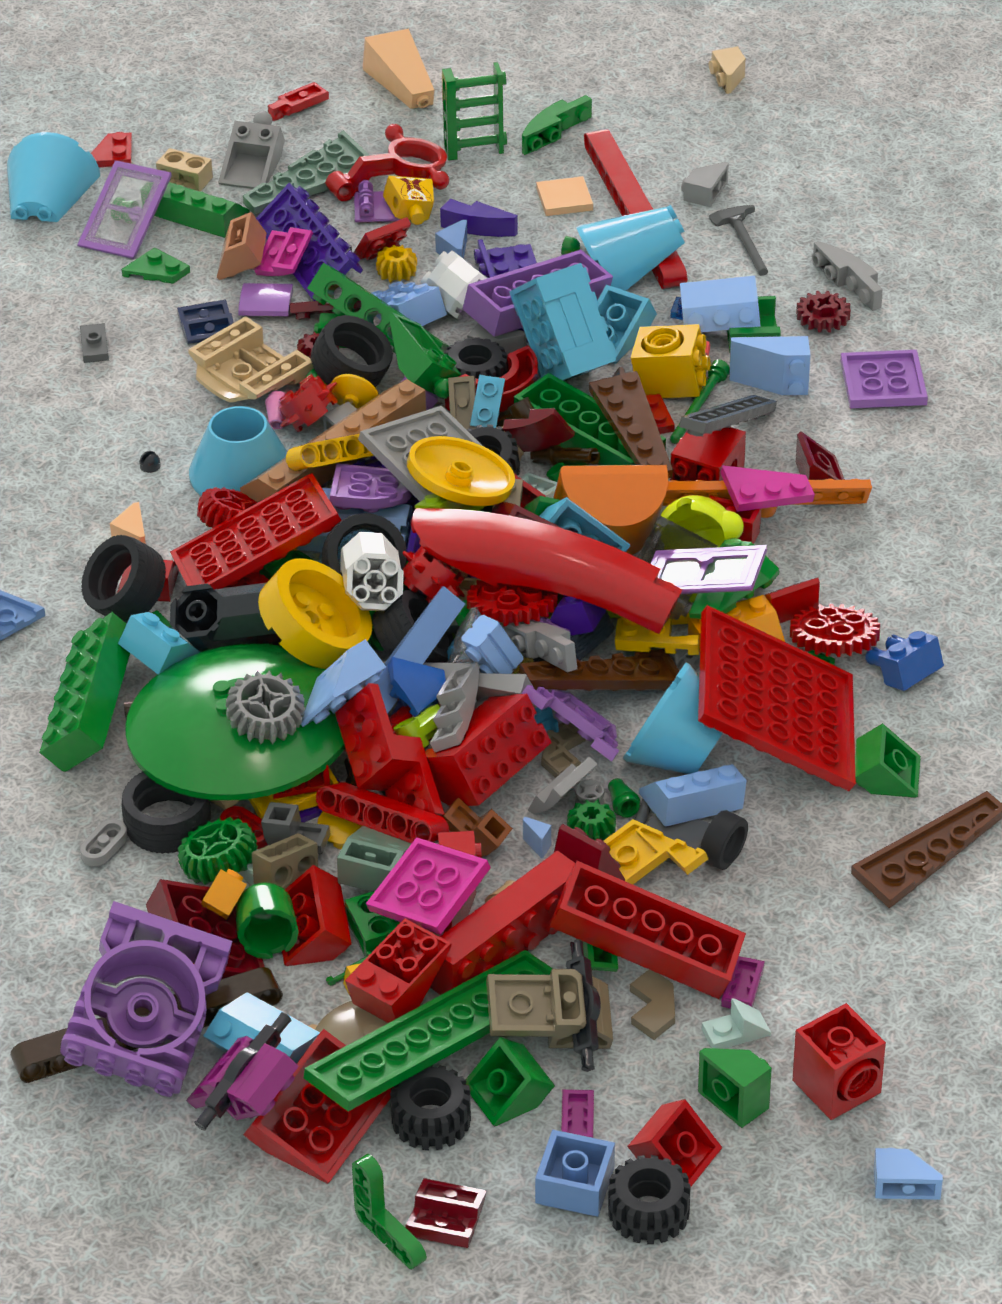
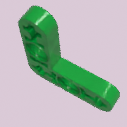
[352,1154,427,1270]

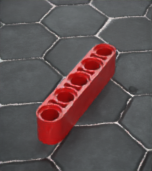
[316,782,449,843]

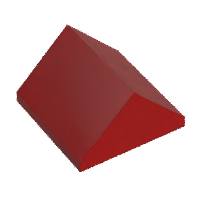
[765,577,820,624]

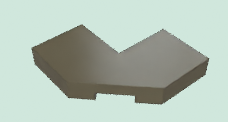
[541,722,586,778]
[630,970,675,1040]

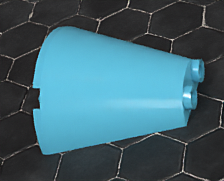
[7,132,100,222]
[576,205,685,291]

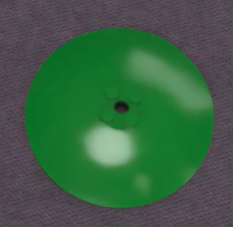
[126,644,348,800]

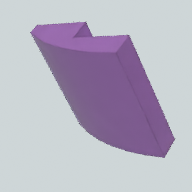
[238,283,293,316]

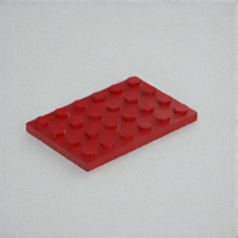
[170,473,342,590]

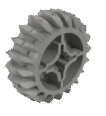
[225,670,305,744]

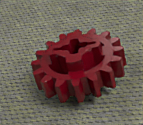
[796,291,851,333]

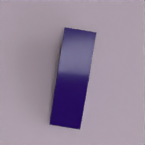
[440,198,518,237]

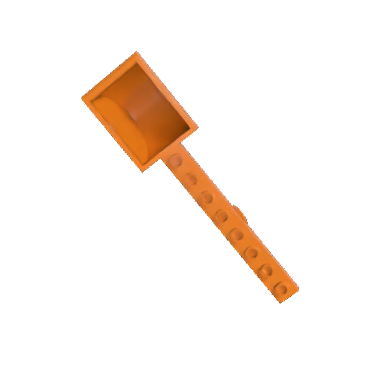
[553,465,872,555]

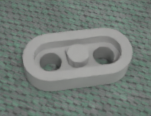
[80,819,128,867]

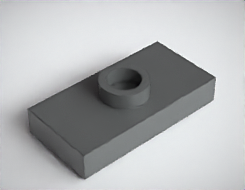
[80,323,109,363]

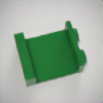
[726,296,781,353]

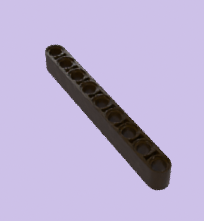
[10,967,283,1083]

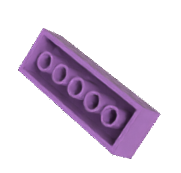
[462,250,613,337]

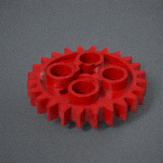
[467,580,558,626]
[790,603,880,657]

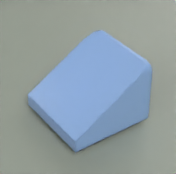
[523,817,551,858]

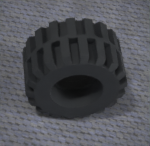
[444,337,507,379]
[467,424,520,475]
[390,1065,471,1151]
[608,1155,691,1244]

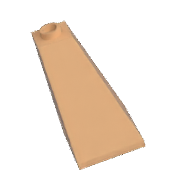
[363,29,434,109]

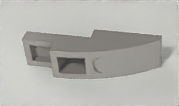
[812,241,883,311]
[499,620,577,672]

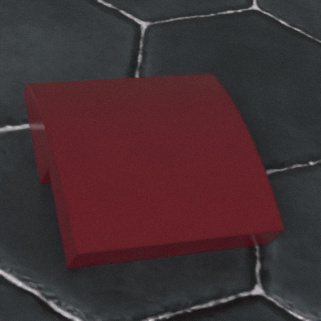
[503,408,575,452]
[405,1178,486,1248]

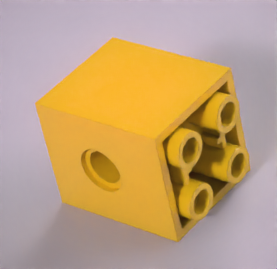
[631,324,711,398]

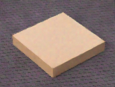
[536,176,593,216]

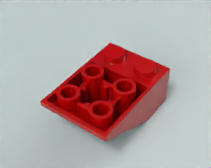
[345,918,452,1023]

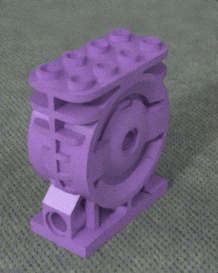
[60,901,233,1097]

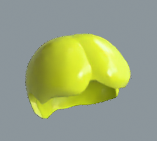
[656,495,744,568]

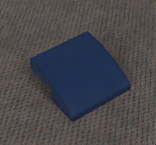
[177,299,234,344]

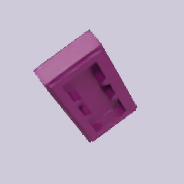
[721,956,765,1009]
[561,1089,594,1138]

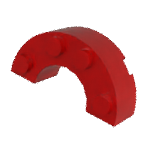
[445,345,538,413]

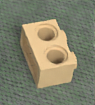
[156,148,213,191]

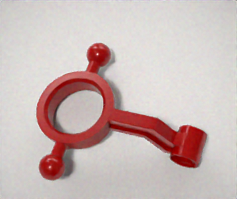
[325,124,450,202]

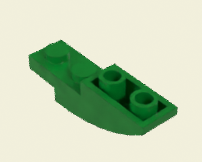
[522,95,592,155]

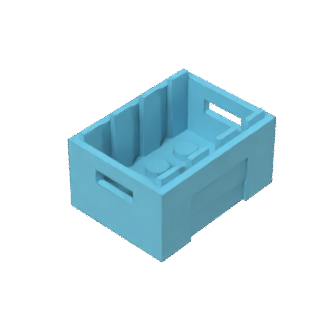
[509,263,617,381]

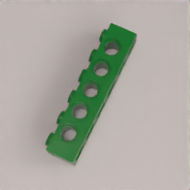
[307,263,449,354]

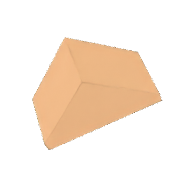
[110,502,146,544]

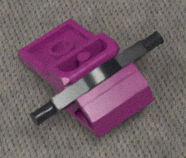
[186,1012,299,1131]

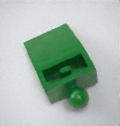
[388,312,461,399]

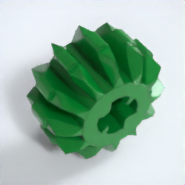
[567,799,616,841]

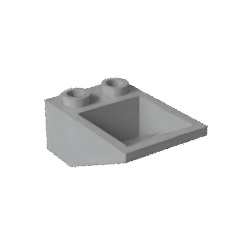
[218,111,285,189]

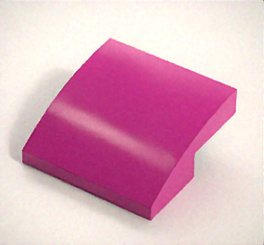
[253,227,313,276]

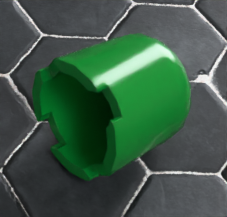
[236,882,299,959]

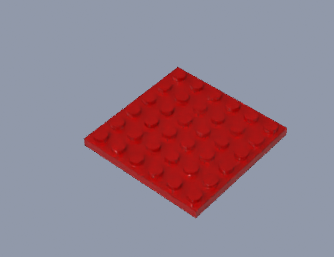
[698,605,856,792]

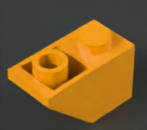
[200,869,247,920]

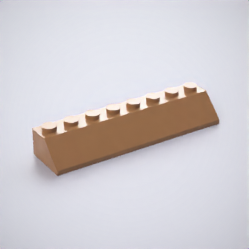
[240,379,426,502]

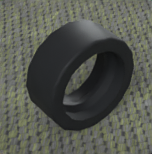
[700,810,748,870]

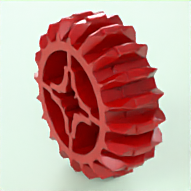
[197,487,258,528]

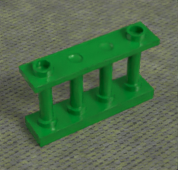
[442,62,507,161]

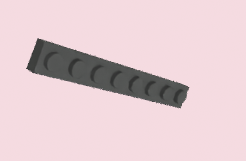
[679,395,777,436]

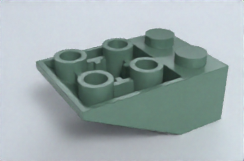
[337,826,412,892]

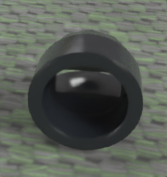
[139,451,161,473]

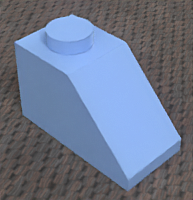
[874,1148,943,1200]

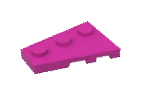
[720,465,815,512]

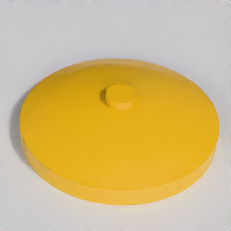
[407,436,515,506]

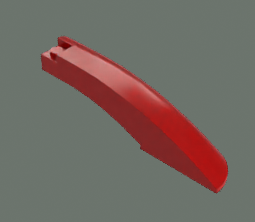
[411,508,683,634]

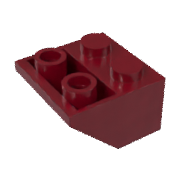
[554,824,625,881]

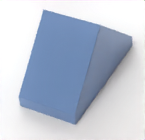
[435,220,467,259]

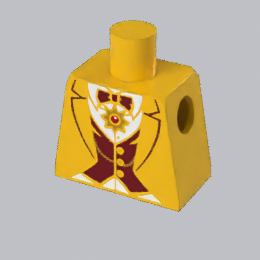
[383,175,434,225]

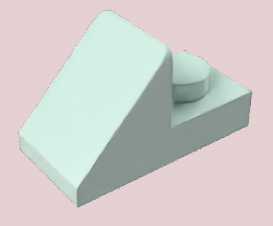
[702,999,771,1049]

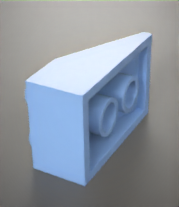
[729,336,810,395]

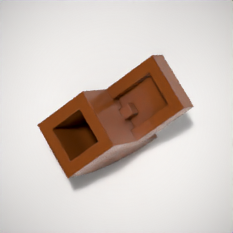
[442,797,513,857]

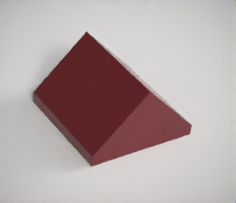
[795,431,845,480]

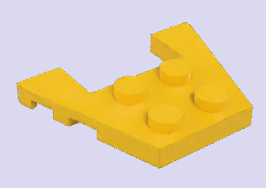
[615,605,699,655]
[604,819,708,884]

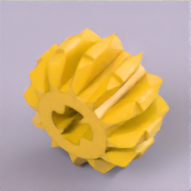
[376,245,417,283]

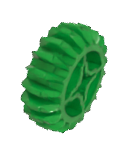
[178,817,258,885]

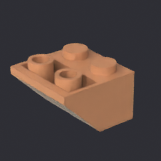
[217,212,267,280]

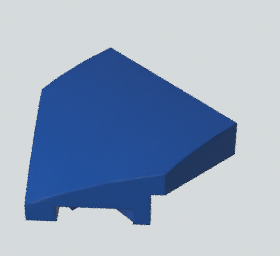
[387,657,446,717]

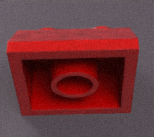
[627,1099,723,1188]

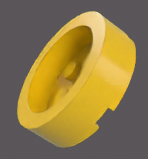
[258,558,372,669]

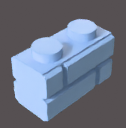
[461,615,523,674]

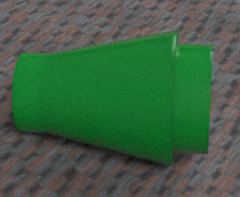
[608,778,640,818]

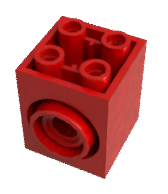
[670,427,746,481]
[792,1003,886,1120]

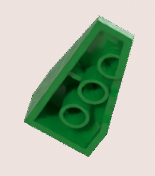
[689,538,780,619]

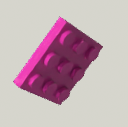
[366,837,491,935]

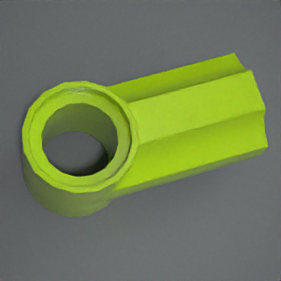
[393,704,440,748]

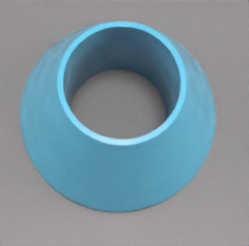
[189,406,288,496]
[622,662,723,774]

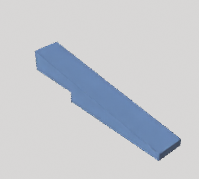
[363,586,465,722]

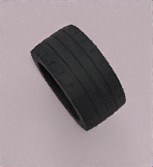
[311,315,393,388]
[322,513,407,576]
[81,535,166,623]
[372,590,454,663]
[121,771,211,854]

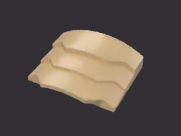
[188,316,314,403]

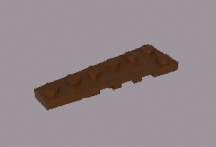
[589,371,673,479]
[518,649,679,691]
[851,791,1002,908]

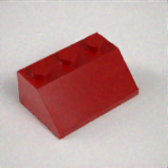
[282,865,352,966]

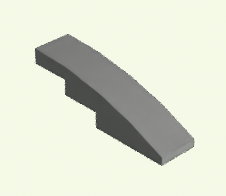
[430,662,480,752]

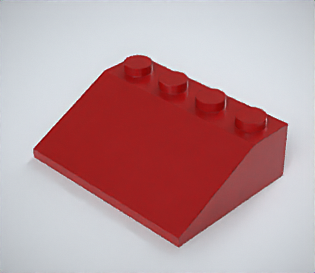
[243,1028,394,1184]

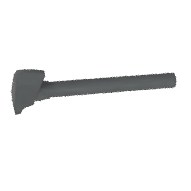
[709,205,768,276]

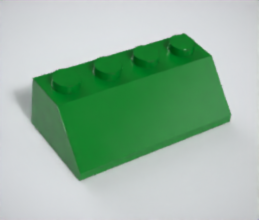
[141,182,250,238]

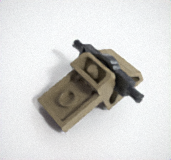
[486,940,613,1072]

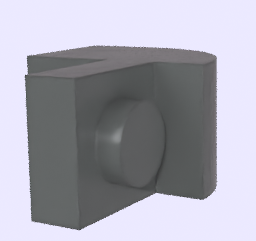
[261,802,331,854]

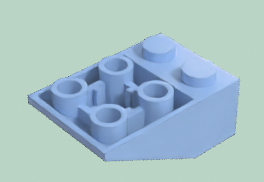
[372,281,447,326]
[301,639,386,727]

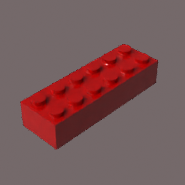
[430,851,575,995]
[549,861,746,999]

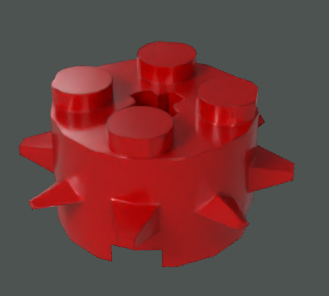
[278,374,338,432]
[403,546,466,603]

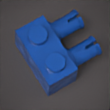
[865,631,944,691]

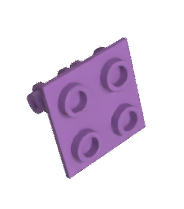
[354,180,400,222]

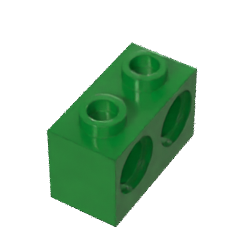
[345,891,400,957]

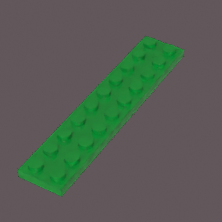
[303,950,553,1111]

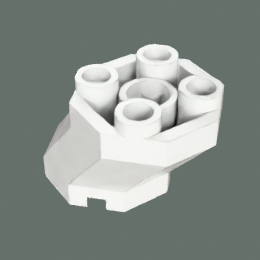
[420,251,487,320]
[340,532,404,611]

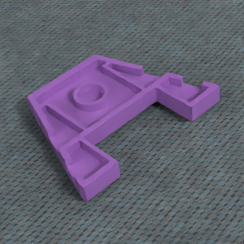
[521,685,619,762]

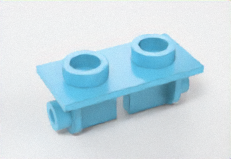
[470,375,505,428]

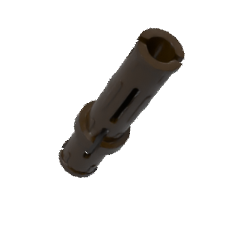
[530,445,600,466]

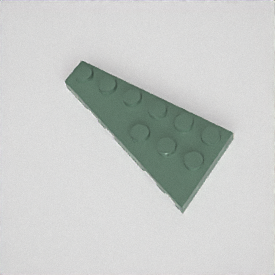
[243,130,369,215]

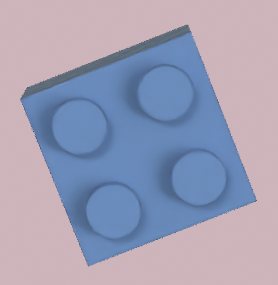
[535,1130,615,1217]

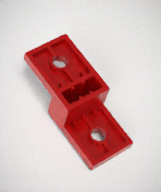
[335,683,445,817]

